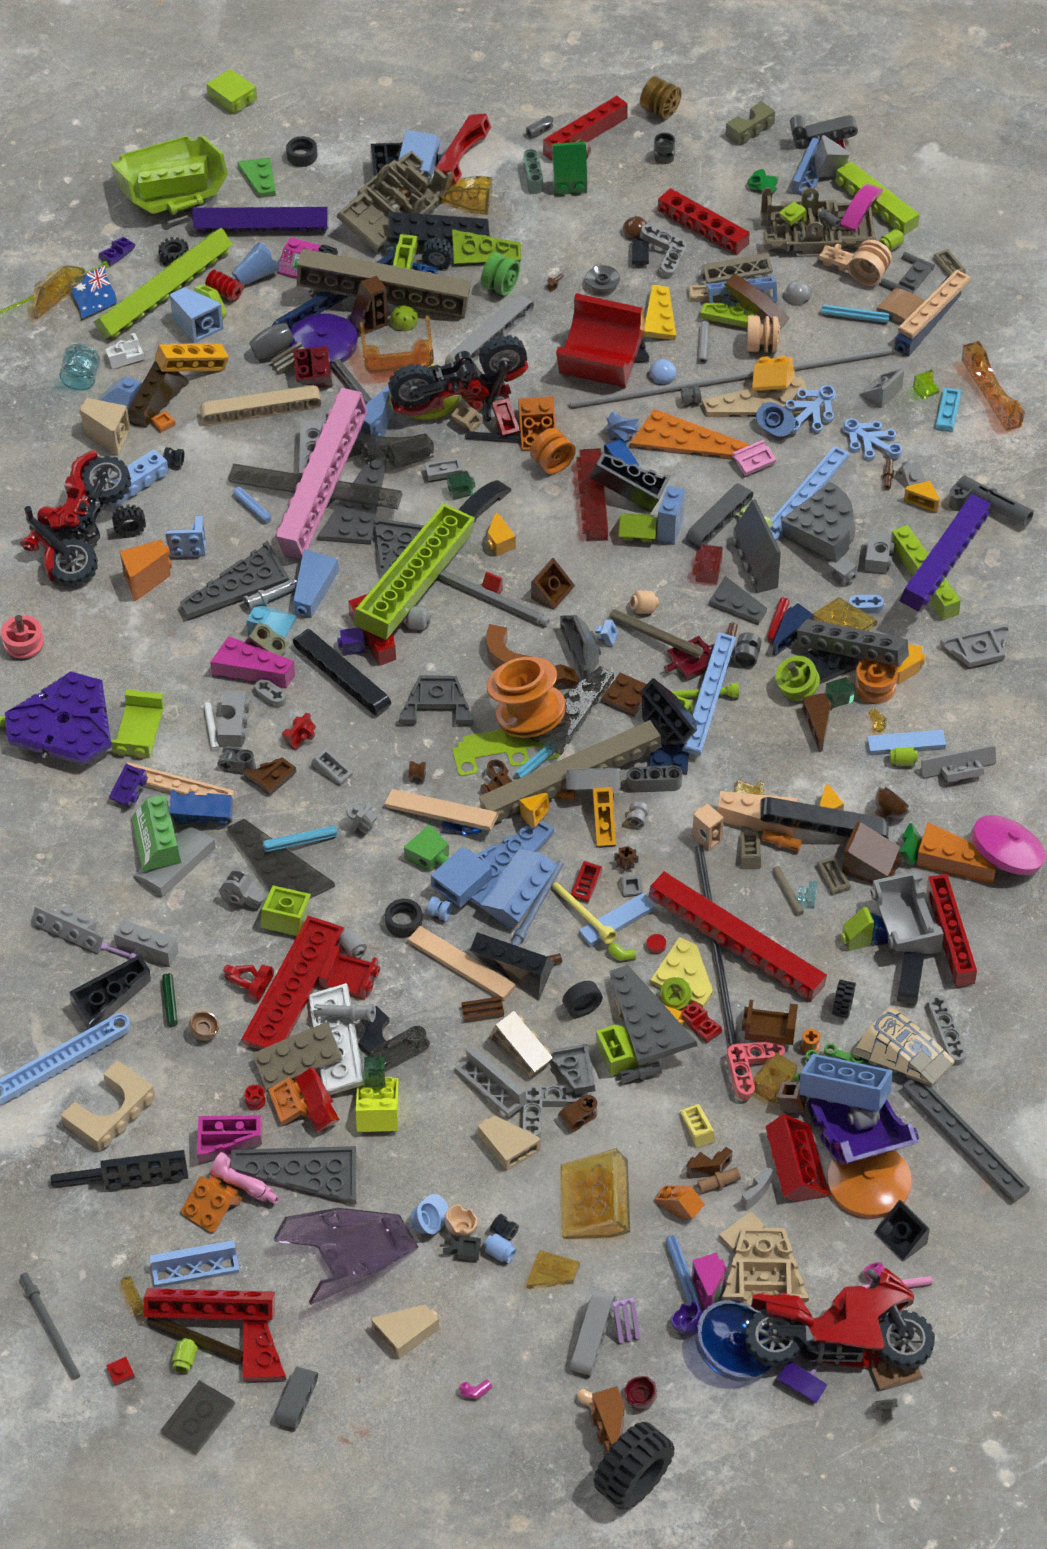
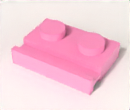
[732,439,777,476]

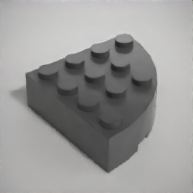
[781,482,856,563]

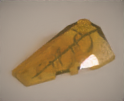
[438,176,493,215]

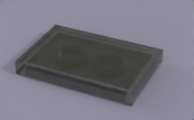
[160,1380,235,1455]

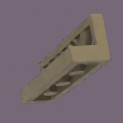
[701,253,773,284]

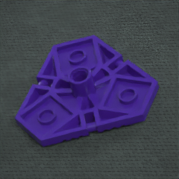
[5,671,112,765]

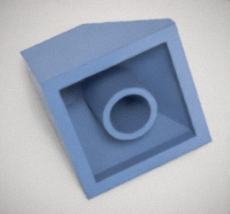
[99,376,141,414]

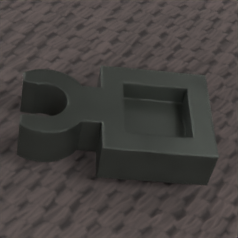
[443,1236,481,1261]

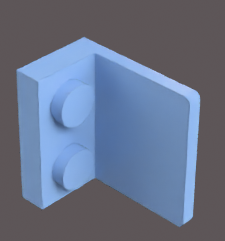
[166,516,206,558]

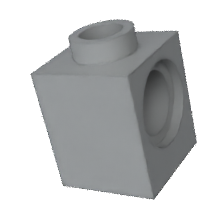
[827,556,857,587]

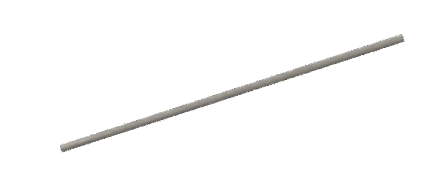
[569,347,892,408]

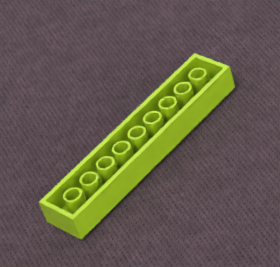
[354,503,475,640]

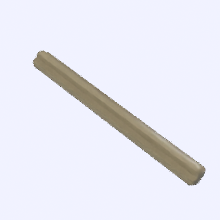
[609,609,703,658]

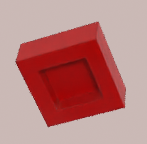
[106,1357,135,1386]

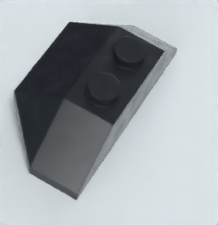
[640,678,697,746]

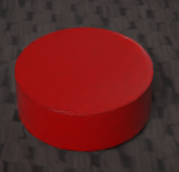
[646,934,666,954]

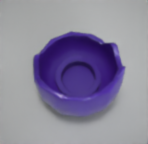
[671,1301,704,1334]

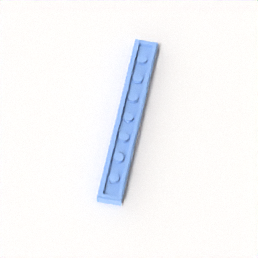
[770,446,850,542]
[682,632,736,756]

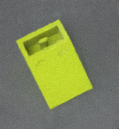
[356,1077,399,1132]

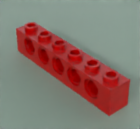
[658,188,750,255]
[926,874,977,987]
[143,1288,275,1321]

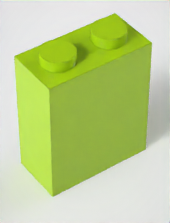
[206,68,257,114]

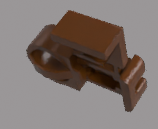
[480,759,512,794]

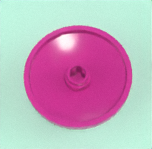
[971,815,1045,875]

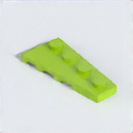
[452,229,522,264]

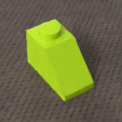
[840,907,874,951]

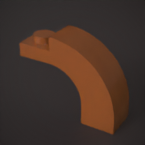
[486,624,532,669]

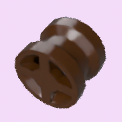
[409,761,426,781]

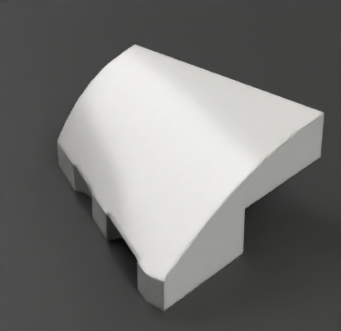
[105,333,145,369]

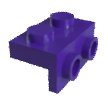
[109,763,148,808]

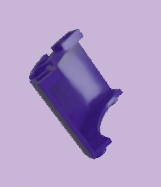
[806,1098,919,1165]

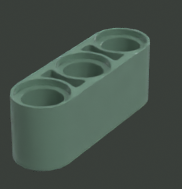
[523,149,543,194]

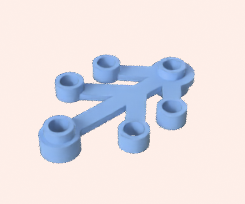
[785,385,836,433]
[843,418,902,461]

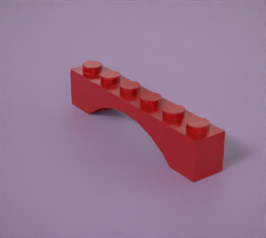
[433,113,491,184]

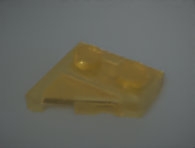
[526,1250,580,1289]

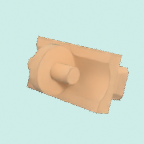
[819,244,854,272]

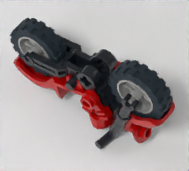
[388,335,528,421]
[20,450,131,587]

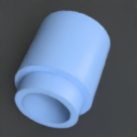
[484,1234,517,1263]

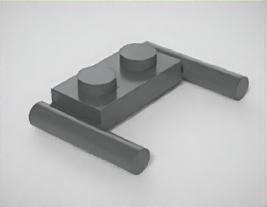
[880,252,935,293]

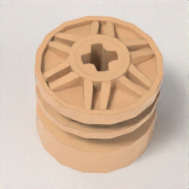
[848,240,892,286]
[747,316,780,353]

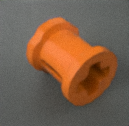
[801,1029,821,1054]

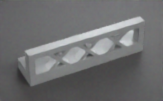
[455,1045,527,1117]

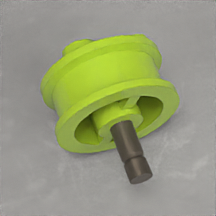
[775,656,820,701]

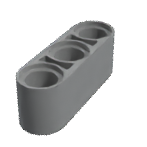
[566,768,620,789]

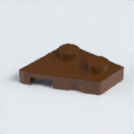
[243,757,297,794]

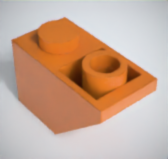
[654,1185,705,1219]

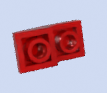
[681,1002,722,1043]

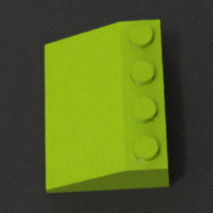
[138,155,208,199]

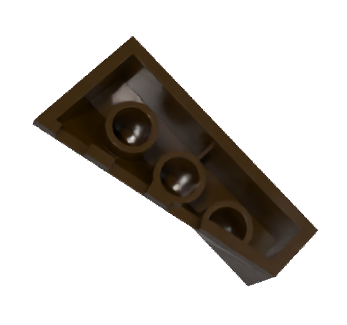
[128,361,189,428]

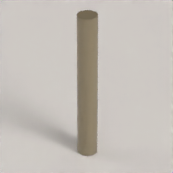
[773,866,804,916]

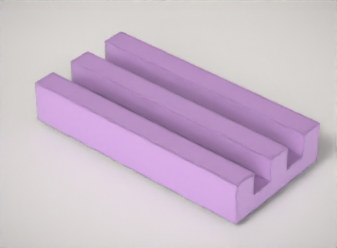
[612,1298,640,1343]

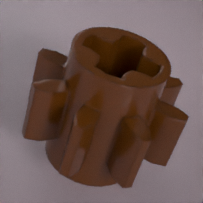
[614,846,639,871]

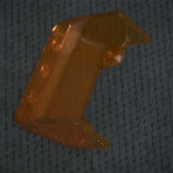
[360,316,434,374]

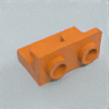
[268,1077,309,1125]

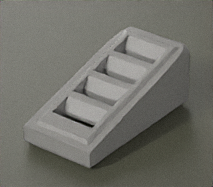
[311,748,353,785]

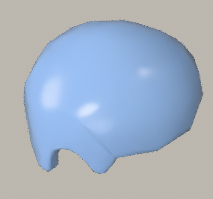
[649,359,677,384]

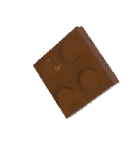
[601,672,647,717]

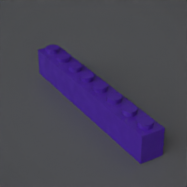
[193,207,329,232]

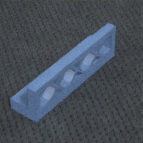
[792,138,820,197]
[706,277,777,306]

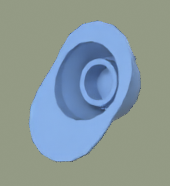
[409,1194,449,1235]

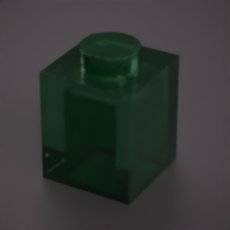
[447,471,475,500]
[825,677,856,708]
[364,1057,386,1087]

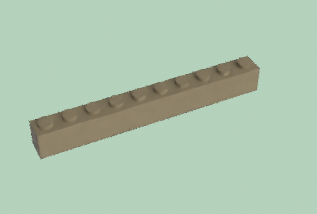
[479,720,662,822]

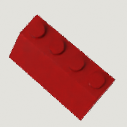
[765,1114,829,1202]

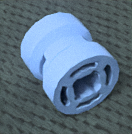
[426,896,452,921]

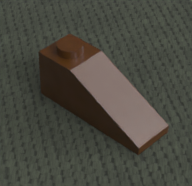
[802,693,832,752]

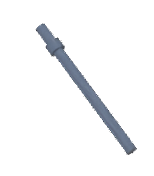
[511,860,564,946]

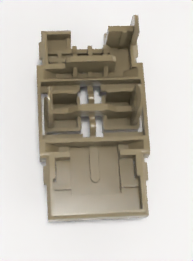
[337,150,454,253]
[760,187,876,255]

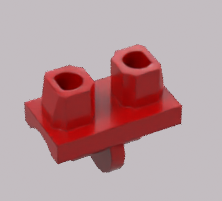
[282,713,316,750]

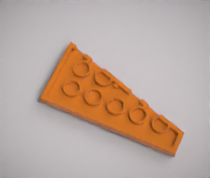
[630,409,749,460]

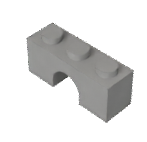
[218,690,250,747]
[114,920,179,967]

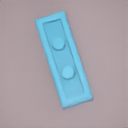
[935,388,962,432]

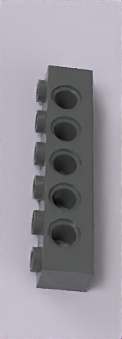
[797,619,909,667]

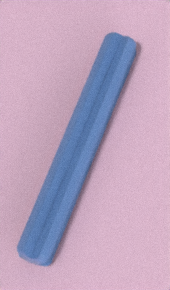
[666,1235,701,1308]

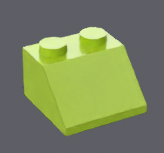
[619,513,658,542]
[260,886,311,936]

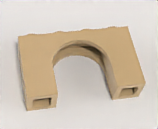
[61,1060,155,1152]

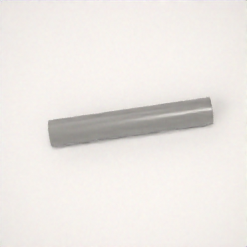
[698,321,709,364]

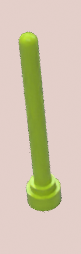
[671,682,739,698]

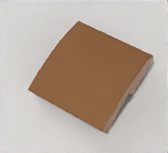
[877,288,925,322]
[871,1347,923,1390]

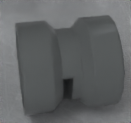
[681,386,701,405]

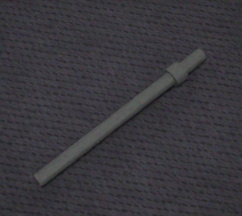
[20,1273,81,1380]

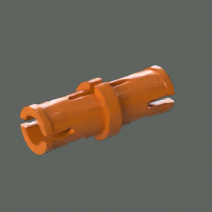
[761,829,802,852]

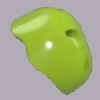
[390,305,418,331]

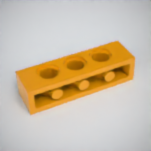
[154,344,229,371]

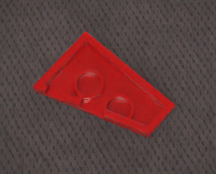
[243,1320,287,1381]

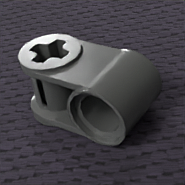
[217,746,256,773]

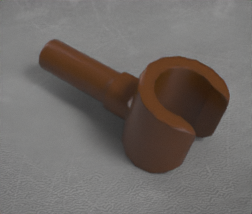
[546,273,564,291]

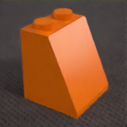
[120,539,172,601]

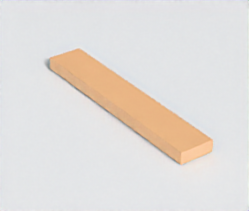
[898,270,971,339]
[127,762,234,798]
[384,789,498,831]
[408,926,516,1001]

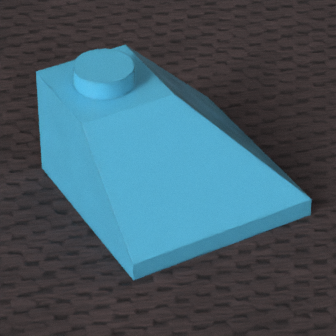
[247,606,297,639]

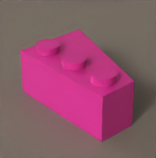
[197,1115,263,1164]

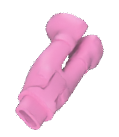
[210,1152,279,1204]

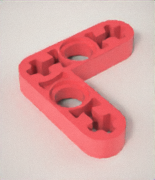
[726,1042,785,1100]

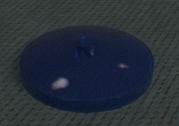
[694,1300,777,1382]

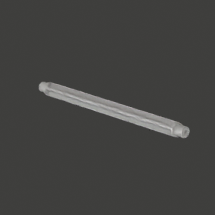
[437,569,550,626]

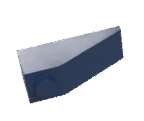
[772,603,814,657]

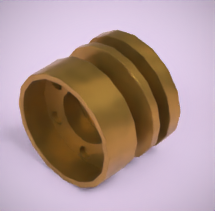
[640,76,682,119]

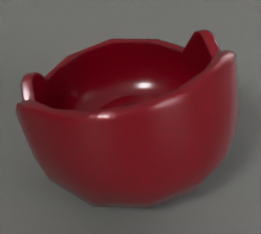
[624,1376,657,1409]

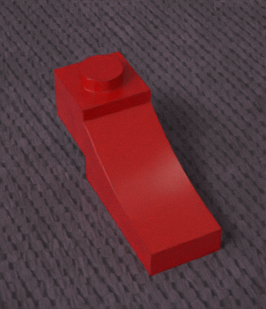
[295,1067,340,1132]

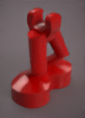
[223,964,274,1002]

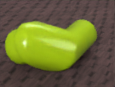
[608,942,636,961]

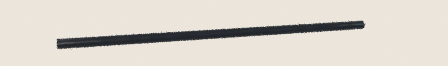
[695,845,742,1075]

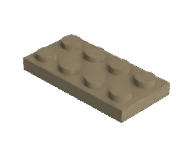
[252,1021,343,1091]

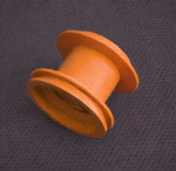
[486,657,565,738]

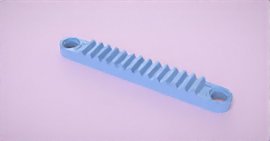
[0,1013,130,1105]

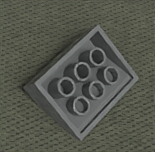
[731,499,781,593]

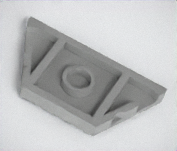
[940,623,1009,667]

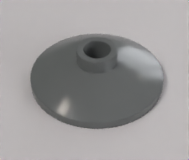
[586,265,620,291]

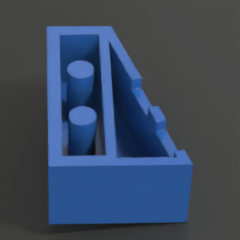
[170,790,233,825]

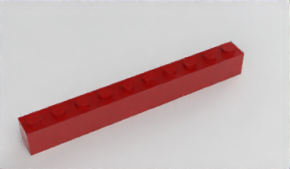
[648,871,827,1001]

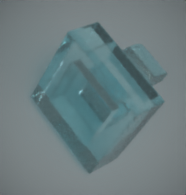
[798,881,817,909]

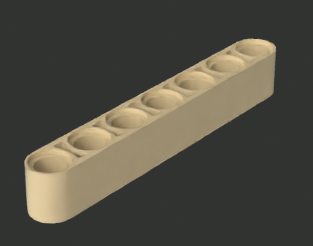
[199,386,322,425]

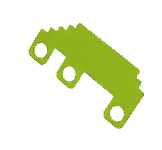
[452,729,561,775]

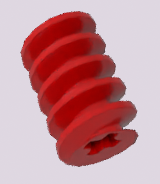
[205,269,244,301]

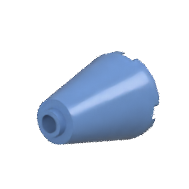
[232,243,279,285]

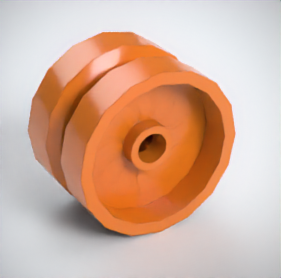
[530,428,576,474]
[855,659,898,704]

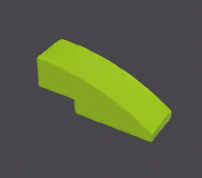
[393,234,417,269]

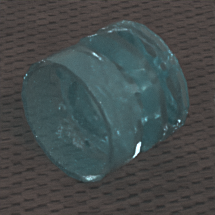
[59,343,100,390]

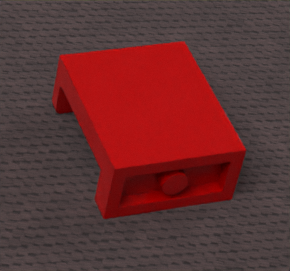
[319,945,380,1000]

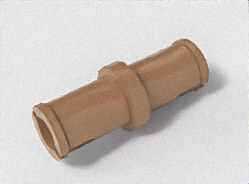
[697,1167,741,1193]

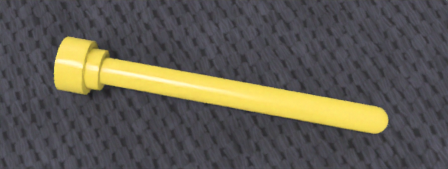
[552,882,617,944]

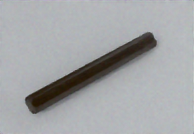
[146,1317,243,1363]

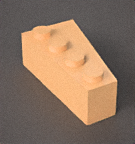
[718,791,797,838]

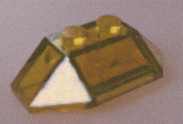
[34,265,85,320]

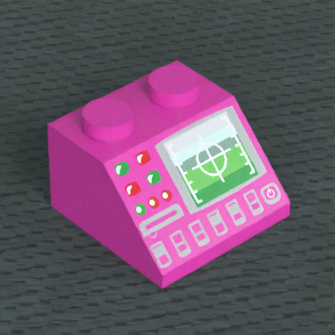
[277,237,321,279]
[692,1252,727,1317]

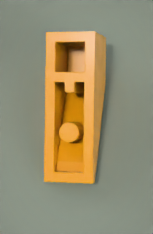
[592,787,616,846]

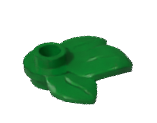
[747,169,779,192]

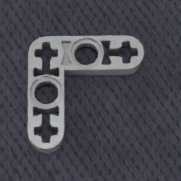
[640,224,687,278]
[523,1085,584,1138]

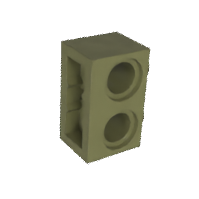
[245,621,290,656]

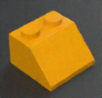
[752,355,795,391]

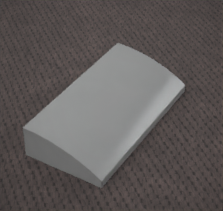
[134,827,216,897]

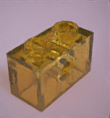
[753,1053,797,1104]

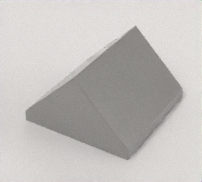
[812,135,851,177]
[860,368,904,408]

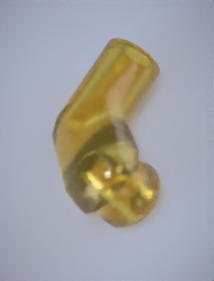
[868,708,887,732]

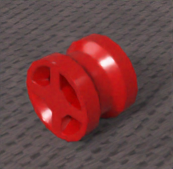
[244,1084,266,1110]

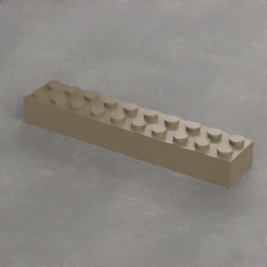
[296,249,471,318]

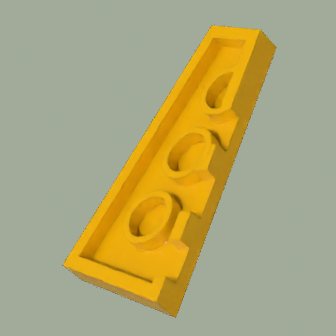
[643,285,677,340]

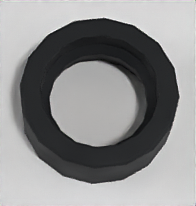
[286,136,318,167]
[385,898,423,937]
[562,981,603,1017]

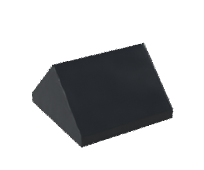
[875,1200,930,1260]

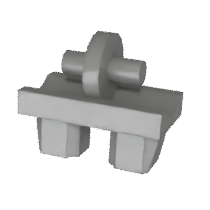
[346,802,378,835]

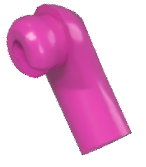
[459,1379,492,1399]

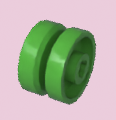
[481,252,520,296]

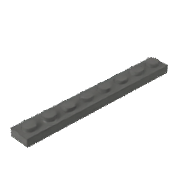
[902,1079,1030,1202]

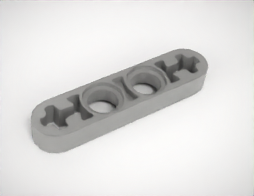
[928,995,967,1065]

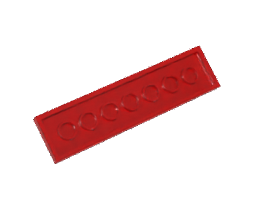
[241,915,345,1050]

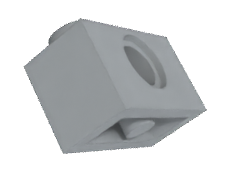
[865,532,894,574]

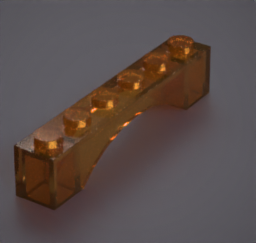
[962,341,1025,431]

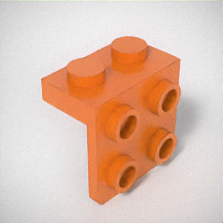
[181,1175,243,1232]

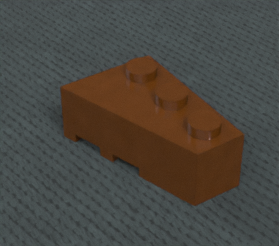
[350,276,388,337]

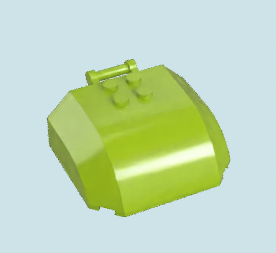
[110,135,228,215]

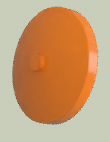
[827,1151,912,1219]

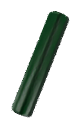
[162,973,178,1027]

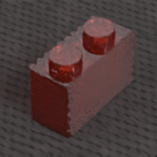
[693,544,723,584]

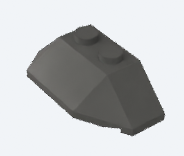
[560,615,601,682]

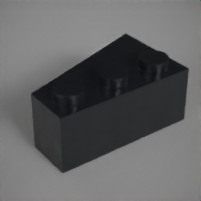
[370,143,403,185]

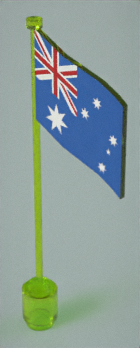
[0,261,117,320]

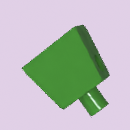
[404,825,449,871]

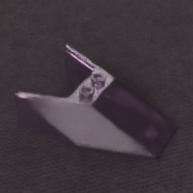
[273,1208,418,1305]

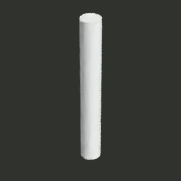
[204,703,219,751]

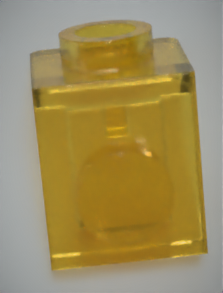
[734,779,765,795]

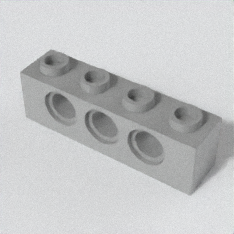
[299,420,322,481]

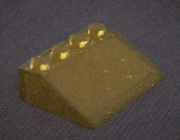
[561,1148,630,1239]

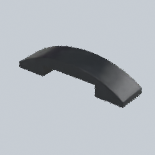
[459,480,511,523]

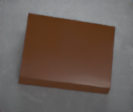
[531,558,575,609]

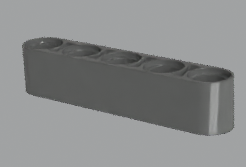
[686,483,754,548]

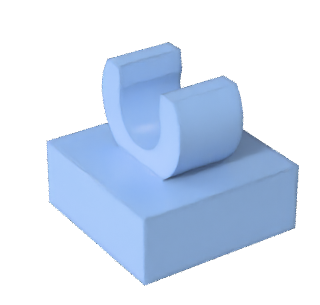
[595,620,618,646]

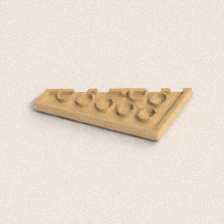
[702,376,813,417]

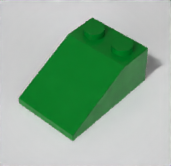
[552,142,587,195]

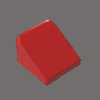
[482,572,503,594]

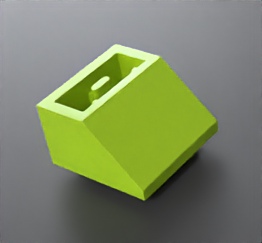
[596,1025,649,1076]

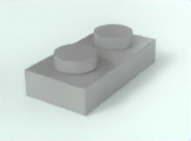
[424,457,463,481]

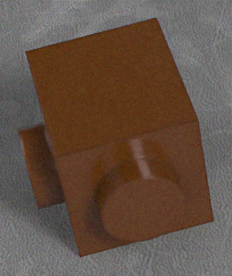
[777,1081,807,1113]

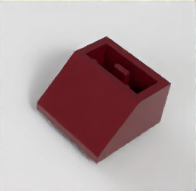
[293,345,333,388]

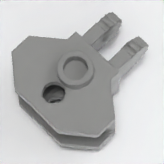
[218,868,265,909]

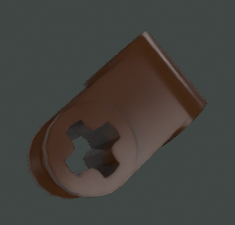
[558,1095,598,1132]

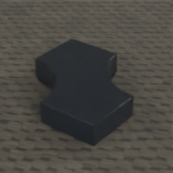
[358,1006,390,1057]

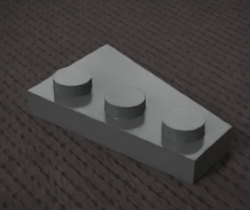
[709,576,767,625]
[550,1044,596,1095]

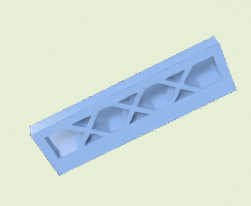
[150,1240,240,1288]

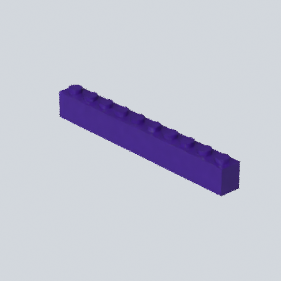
[899,494,991,612]

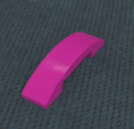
[840,184,883,232]

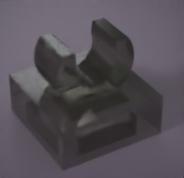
[872,1398,898,1422]

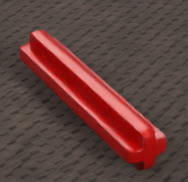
[767,597,790,642]

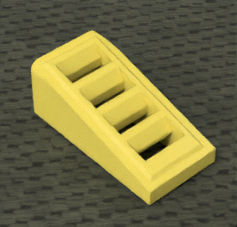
[680,1104,715,1148]

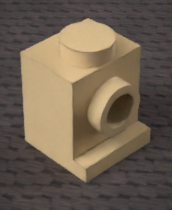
[451,402,483,432]

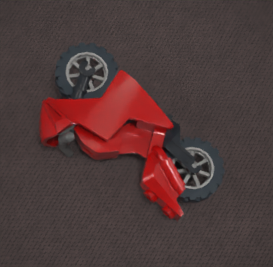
[745,1268,935,1371]

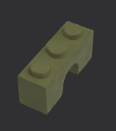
[725,101,775,145]

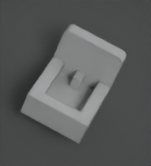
[898,460,925,486]

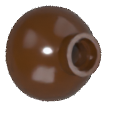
[874,786,910,820]

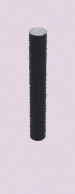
[467,431,520,442]

